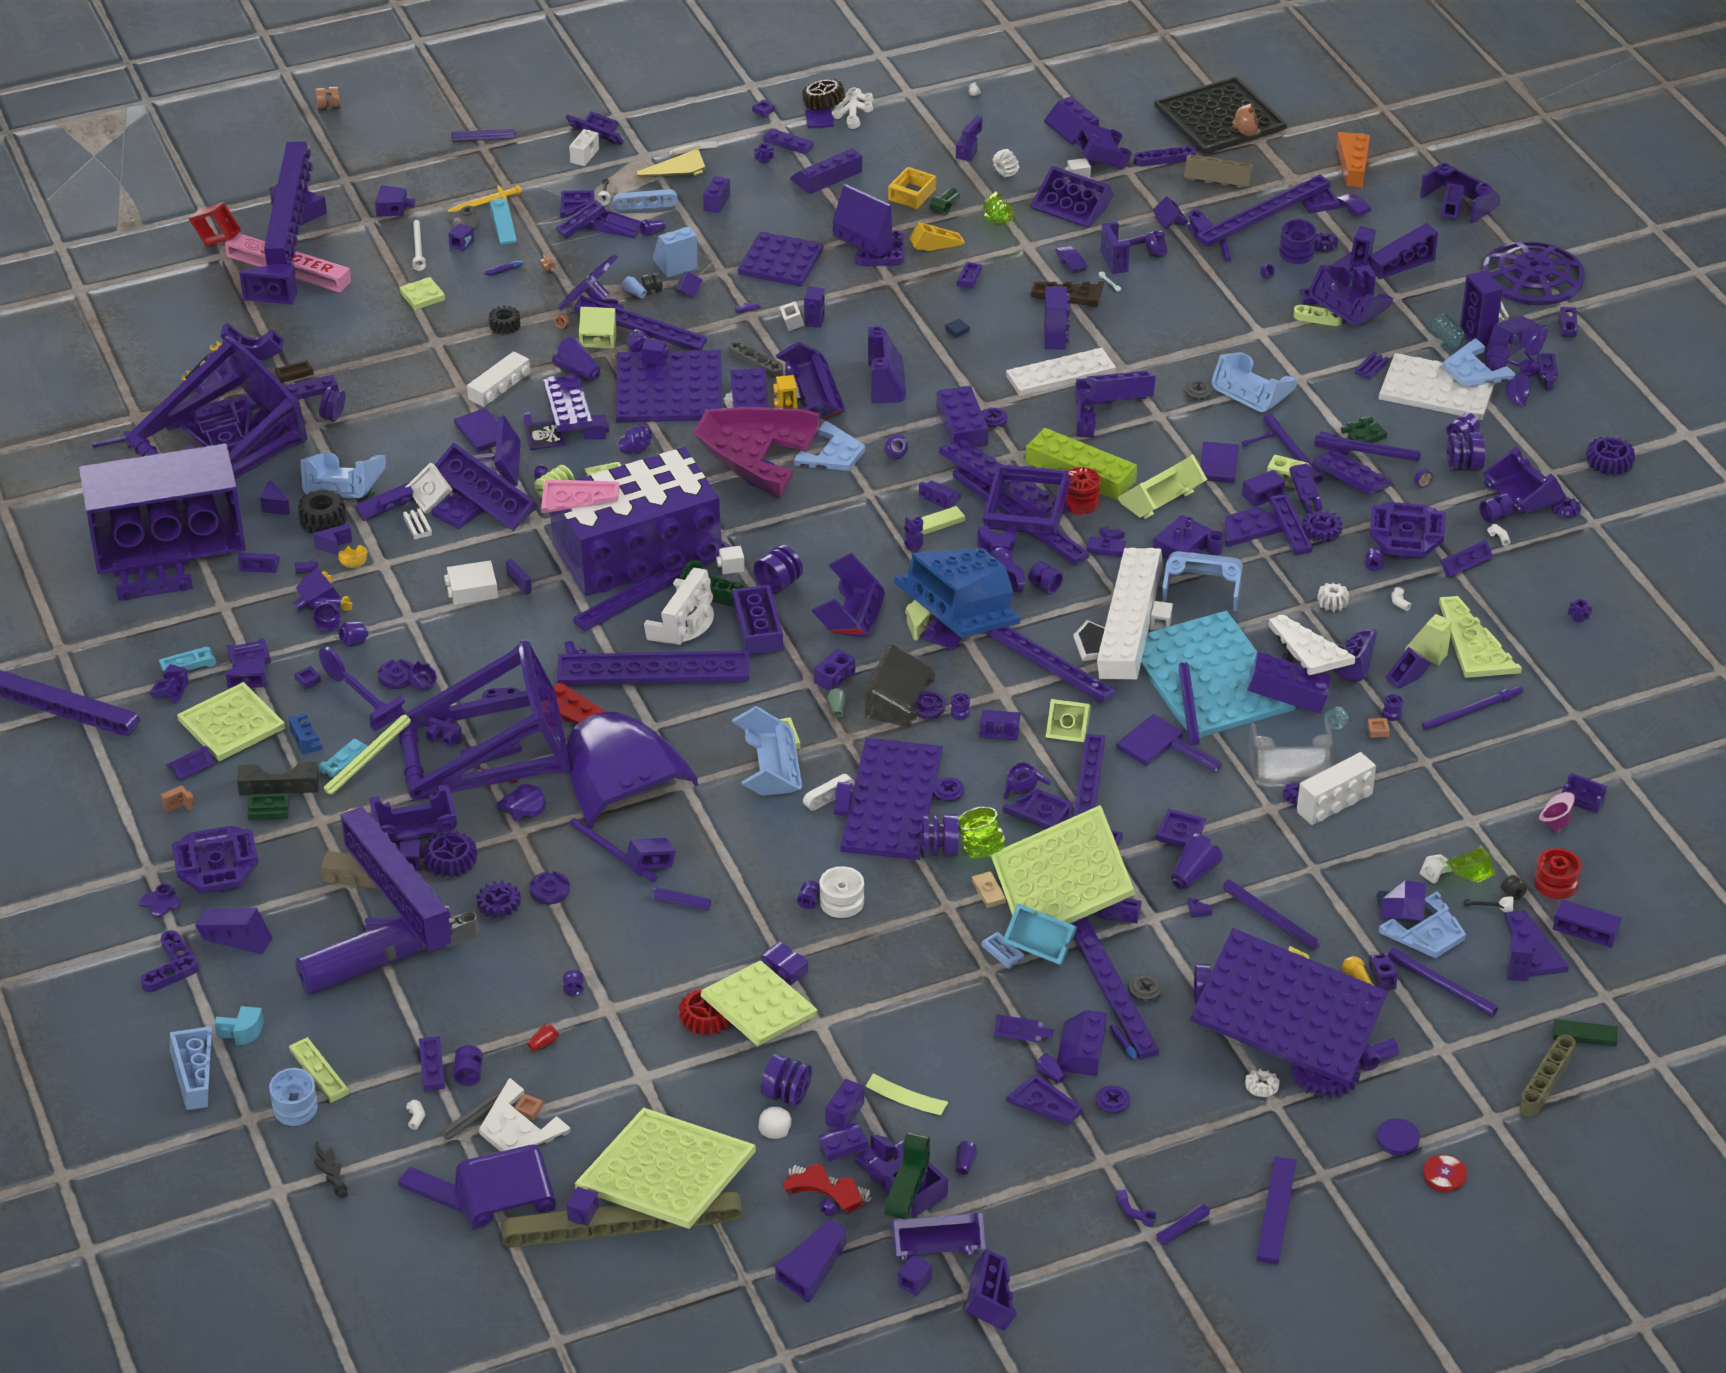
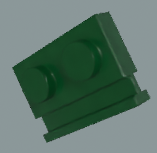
[247,793,290,820]

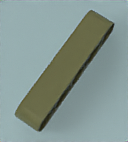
[1519,1035,1576,1118]

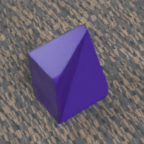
[163,664,189,689]

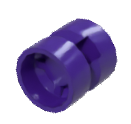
[1446,412,1480,441]
[1479,493,1514,523]
[1028,561,1064,594]
[453,1045,483,1086]

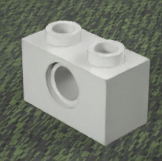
[569,129,599,166]

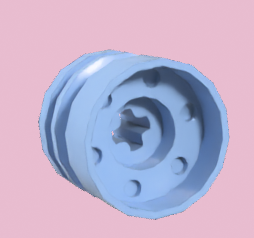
[269,1068,318,1126]

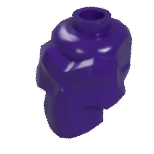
[619,424,653,455]

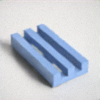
[982,932,1024,969]

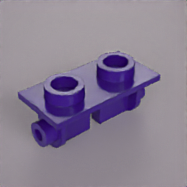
[904,516,923,553]

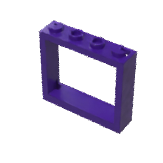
[983,464,1071,535]

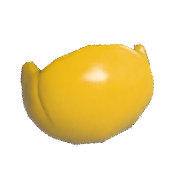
[338,545,368,569]

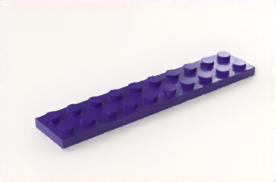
[557,650,749,686]

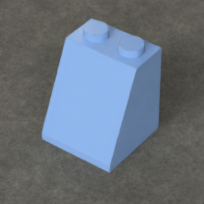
[653,227,698,278]

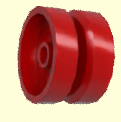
[1534,848,1582,899]

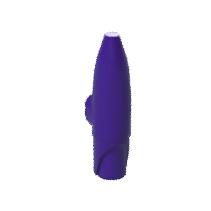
[735,303,761,313]

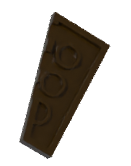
[1031,281,1104,306]

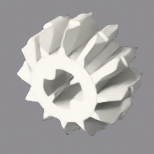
[993,149,1019,178]
[1317,582,1349,612]

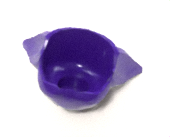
[1003,762,1050,799]

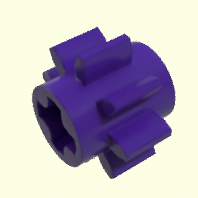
[754,143,774,164]
[1568,599,1592,623]

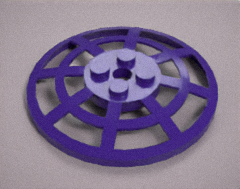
[1482,241,1585,305]

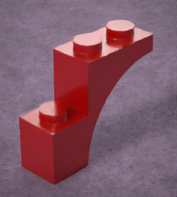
[782,1164,866,1215]

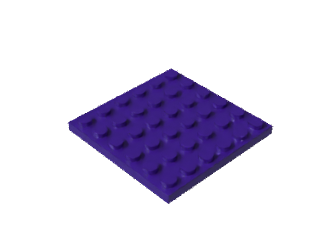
[616,350,722,423]

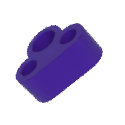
[834,781,853,816]

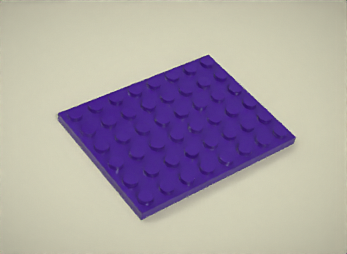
[1190,928,1388,1087]

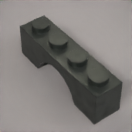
[237,762,319,795]

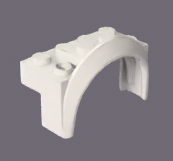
[644,568,714,645]

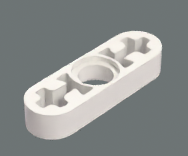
[803,774,854,811]

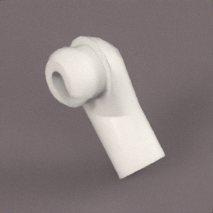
[1487,524,1511,546]
[1391,587,1411,611]
[406,1100,425,1130]

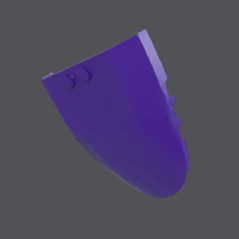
[567,712,698,829]

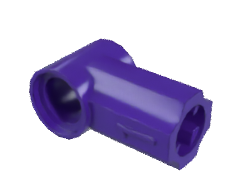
[1359,1038,1399,1071]

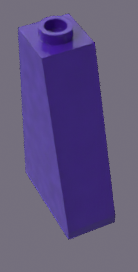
[775,1219,846,1303]

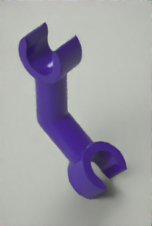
[1116,1189,1156,1227]

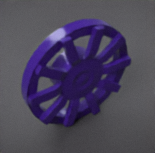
[910,691,946,719]

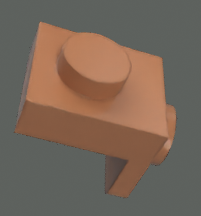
[161,785,194,813]

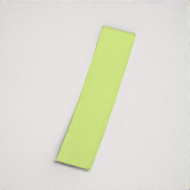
[866,1073,948,1115]

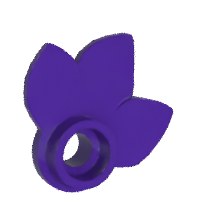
[139,883,181,917]

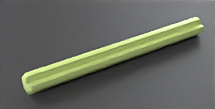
[324,715,411,795]

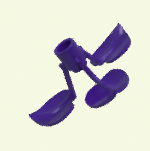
[1484,326,1548,407]

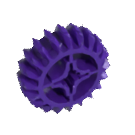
[1586,436,1635,476]
[423,831,478,878]

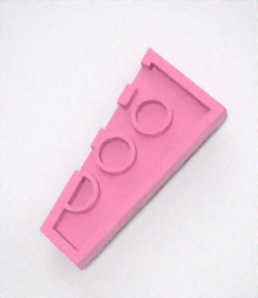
[541,480,620,513]

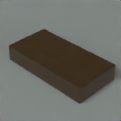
[275,360,314,383]

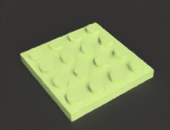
[177,682,285,761]
[700,960,818,1046]

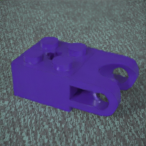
[867,1141,948,1217]

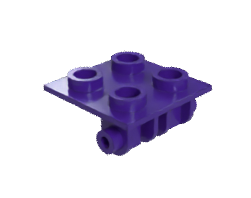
[920,617,963,650]
[979,710,1021,740]

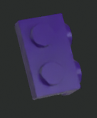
[1097,898,1142,924]

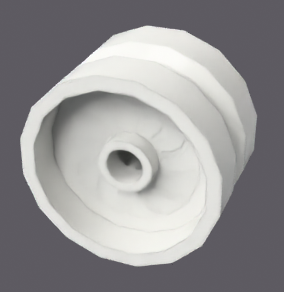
[820,866,864,918]

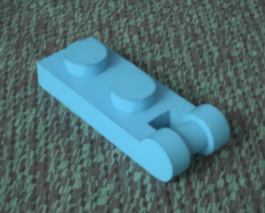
[159,647,216,672]
[318,738,368,779]

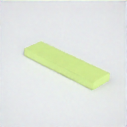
[289,1037,349,1103]

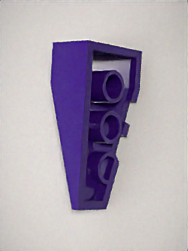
[1332,629,1377,682]

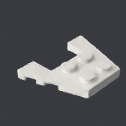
[479,1078,570,1152]

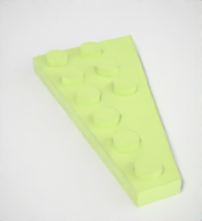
[1439,596,1522,678]

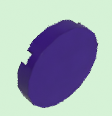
[378,659,412,689]
[530,871,570,905]
[1376,1118,1420,1156]

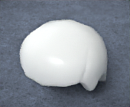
[758,1106,792,1139]

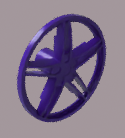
[557,254,618,311]

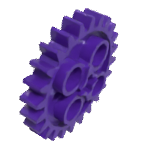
[1291,1063,1361,1099]

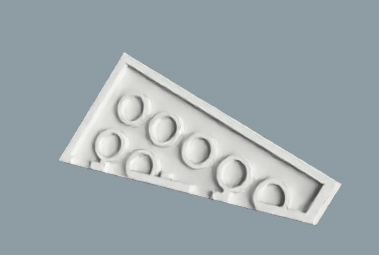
[1269,615,1355,675]

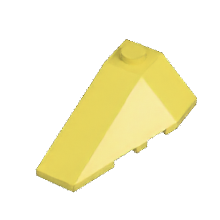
[637,149,705,177]

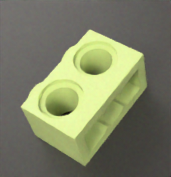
[1267,455,1309,488]

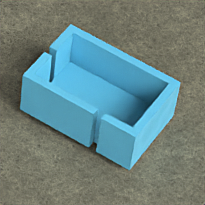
[1002,903,1077,965]

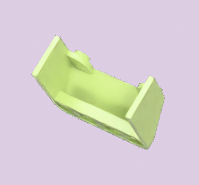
[1117,455,1207,519]

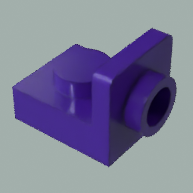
[149,677,184,703]

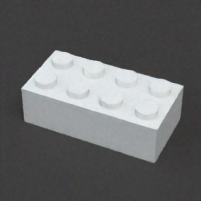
[1297,752,1376,825]

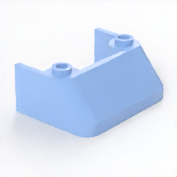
[1162,551,1243,611]
[732,706,802,796]

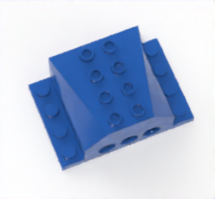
[894,548,1021,638]

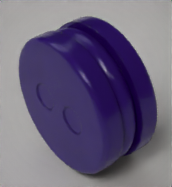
[319,387,346,422]

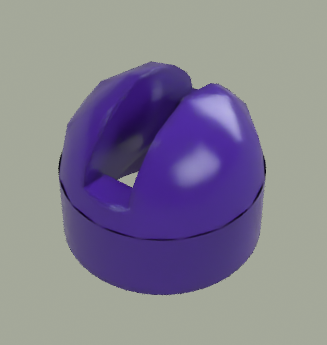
[1260,264,1275,278]
[534,465,549,479]
[820,1197,839,1216]

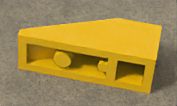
[909,222,965,251]

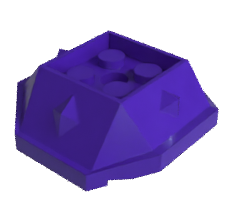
[1370,502,1446,560]
[172,826,259,894]

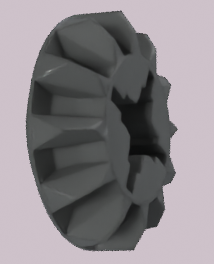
[1185,380,1213,401]
[1129,975,1162,1002]

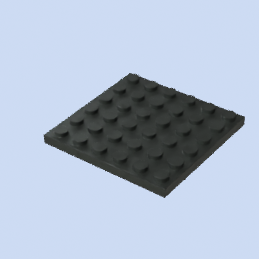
[1154,76,1287,154]

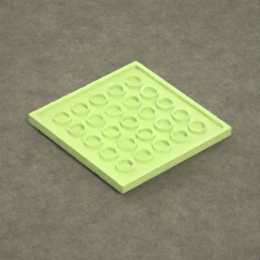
[991,805,1136,924]
[575,1108,756,1229]

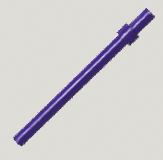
[1422,686,1523,730]
[570,818,658,883]

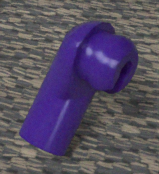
[565,641,587,654]

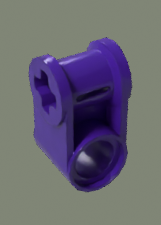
[1188,210,1213,238]

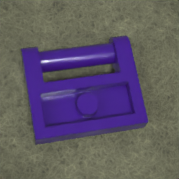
[227,638,271,668]

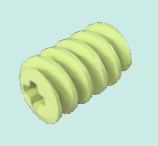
[534,465,574,500]

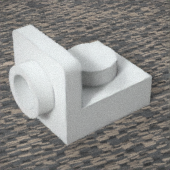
[1420,854,1455,884]

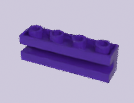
[1085,371,1156,403]

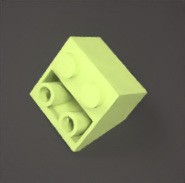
[579,307,617,349]

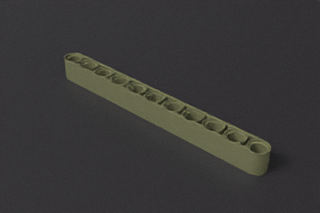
[501,1192,743,1247]

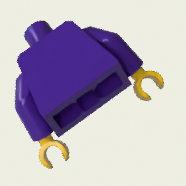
[293,567,353,612]

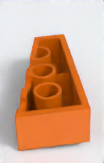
[1336,132,1370,188]

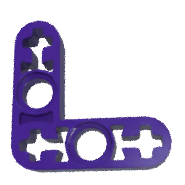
[855,230,904,266]
[141,930,198,992]

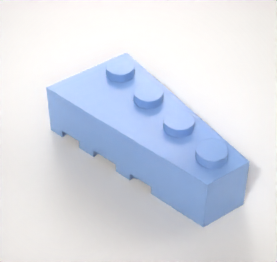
[169,1026,212,1110]

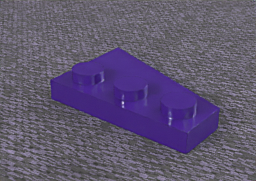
[1006,1074,1083,1125]

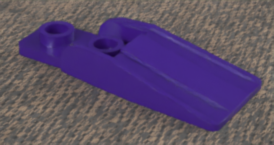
[585,211,641,238]

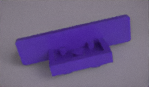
[566,111,624,145]
[355,482,414,521]

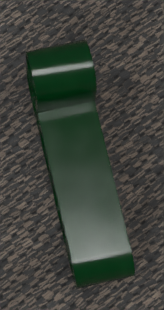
[680,560,749,607]
[885,1132,930,1220]

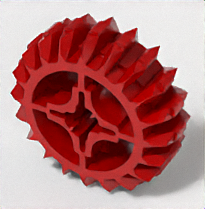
[679,986,732,1037]

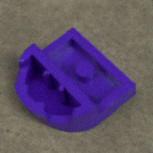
[496,784,546,821]
[819,1123,869,1162]

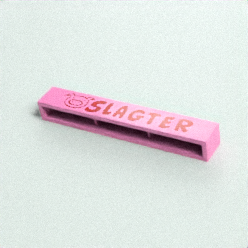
[225,233,351,293]

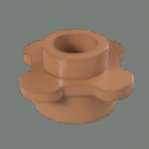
[540,255,554,273]

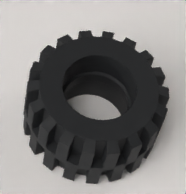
[298,489,346,533]

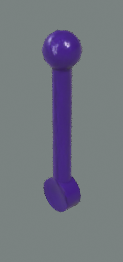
[1242,430,1273,446]

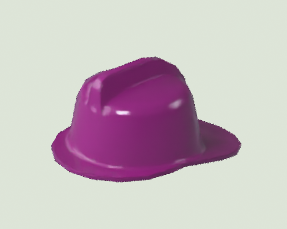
[1539,792,1575,833]

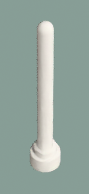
[412,220,426,271]

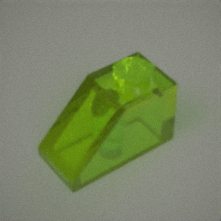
[1446,846,1495,882]

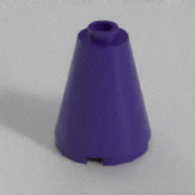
[552,336,600,381]
[1171,833,1223,889]

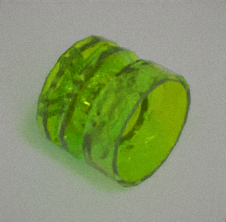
[958,807,1006,858]

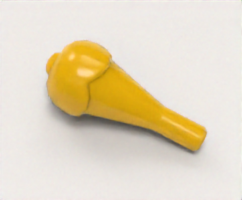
[1341,956,1374,985]

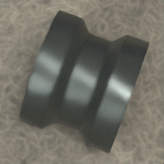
[1501,875,1527,901]

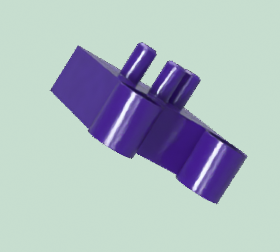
[1073,122,1132,169]
[1153,515,1224,574]

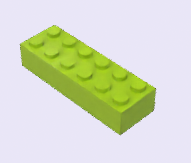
[1025,428,1137,501]

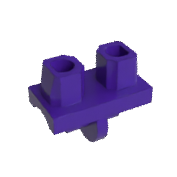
[426,717,463,747]

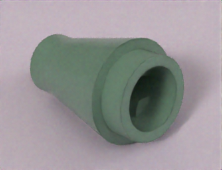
[827,688,846,718]

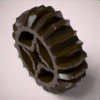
[802,79,845,110]

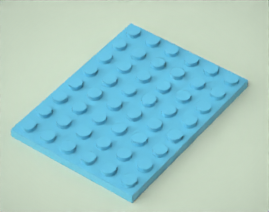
[1140,610,1296,737]

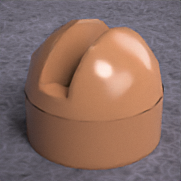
[554,314,570,329]

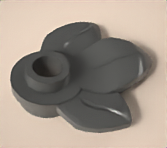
[448,206,479,230]

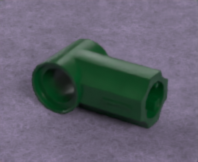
[929,187,960,215]

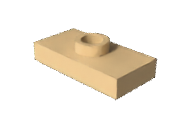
[972,871,1006,908]

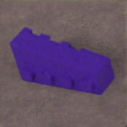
[1369,222,1438,279]

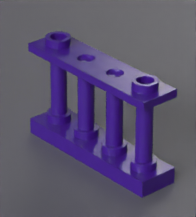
[111,548,193,601]

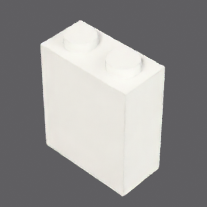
[444,560,498,605]

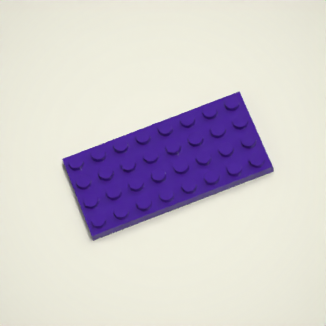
[840,738,943,860]

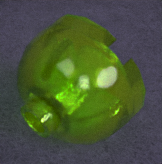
[983,191,1015,225]

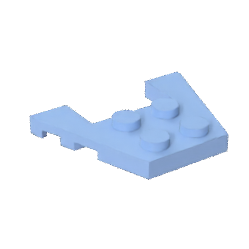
[1442,338,1516,387]
[794,421,865,471]
[1379,891,1466,958]

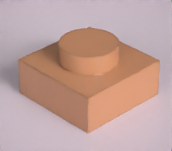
[1367,718,1390,738]
[514,1094,543,1121]

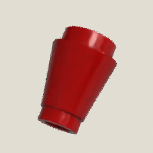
[527,1023,559,1052]

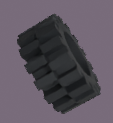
[489,305,520,335]

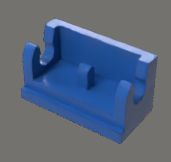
[288,714,323,755]

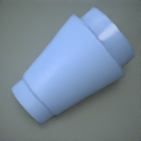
[621,276,647,299]

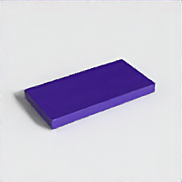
[495,415,521,486]

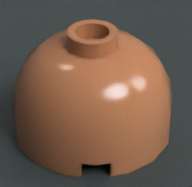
[1232,103,1260,137]

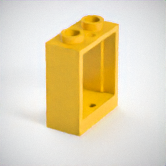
[888,167,936,209]

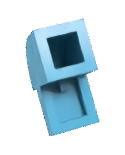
[215,1006,264,1045]

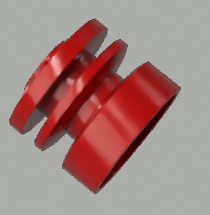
[1065,467,1101,515]

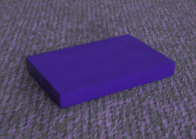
[454,408,498,452]
[1200,441,1239,483]
[1116,714,1184,766]

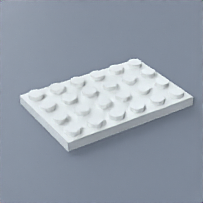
[1379,353,1495,420]

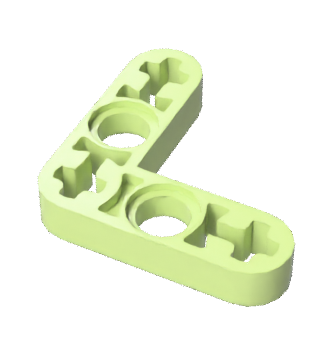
[1293,305,1343,326]

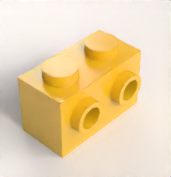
[773,375,797,409]

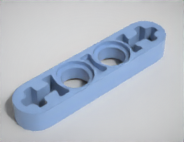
[613,189,678,210]

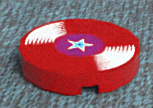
[1423,1154,1467,1193]

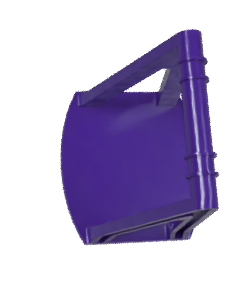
[126,335,308,479]
[398,640,571,799]

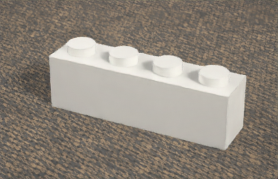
[467,351,530,407]

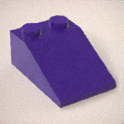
[239,264,298,305]

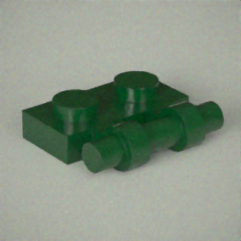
[1341,416,1387,443]

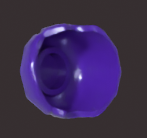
[1145,231,1167,256]
[312,601,341,632]
[408,661,437,691]

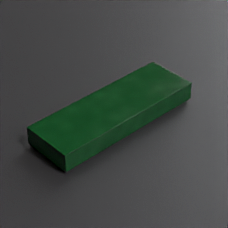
[1553,1019,1618,1047]

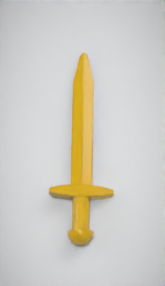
[448,185,522,212]

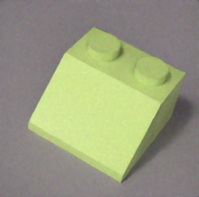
[1046,699,1091,743]

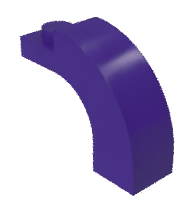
[220,323,284,360]

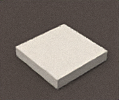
[406,463,453,514]

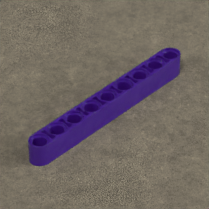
[0,670,140,736]

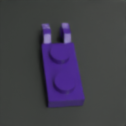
[1289,463,1322,513]

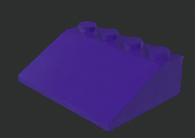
[1030,166,1113,228]
[833,184,893,257]

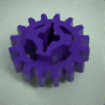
[1303,510,1343,542]
[477,880,521,919]

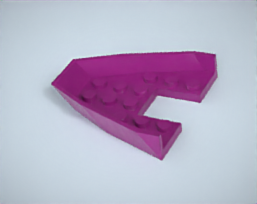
[693,407,819,499]

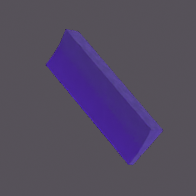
[435,442,539,532]

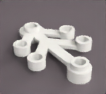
[832,87,874,129]

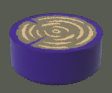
[1414,469,1433,488]

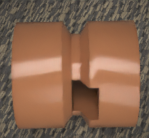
[316,87,340,109]

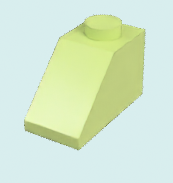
[906,600,935,641]

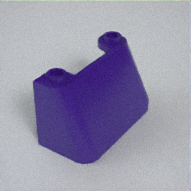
[1309,265,1393,325]
[868,326,906,403]
[1482,447,1566,514]
[369,784,457,842]
[455,1144,556,1230]

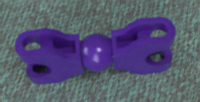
[977,525,1025,593]

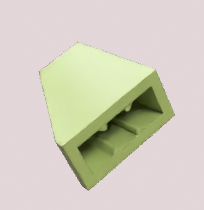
[1405,614,1452,665]

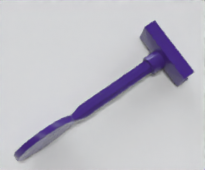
[319,646,405,731]

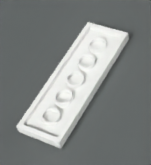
[1006,348,1116,396]

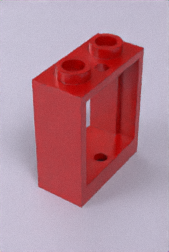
[188,202,241,246]

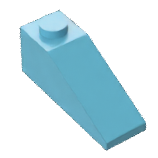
[490,198,517,245]

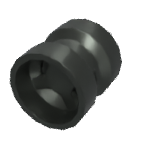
[642,272,663,292]

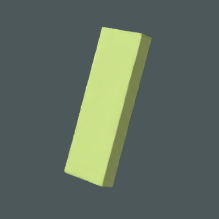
[921,506,965,535]

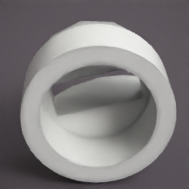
[968,82,981,96]

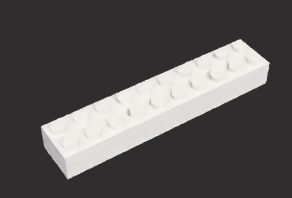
[1097,548,1163,679]

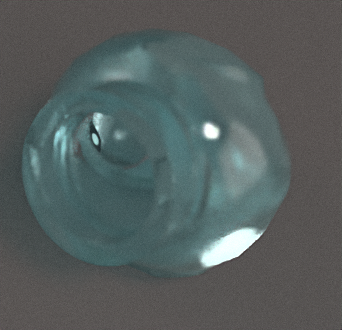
[1324,706,1349,730]

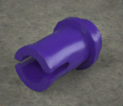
[295,559,318,574]

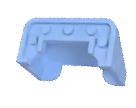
[1211,352,1298,412]
[300,452,386,498]

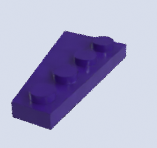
[1505,910,1569,977]

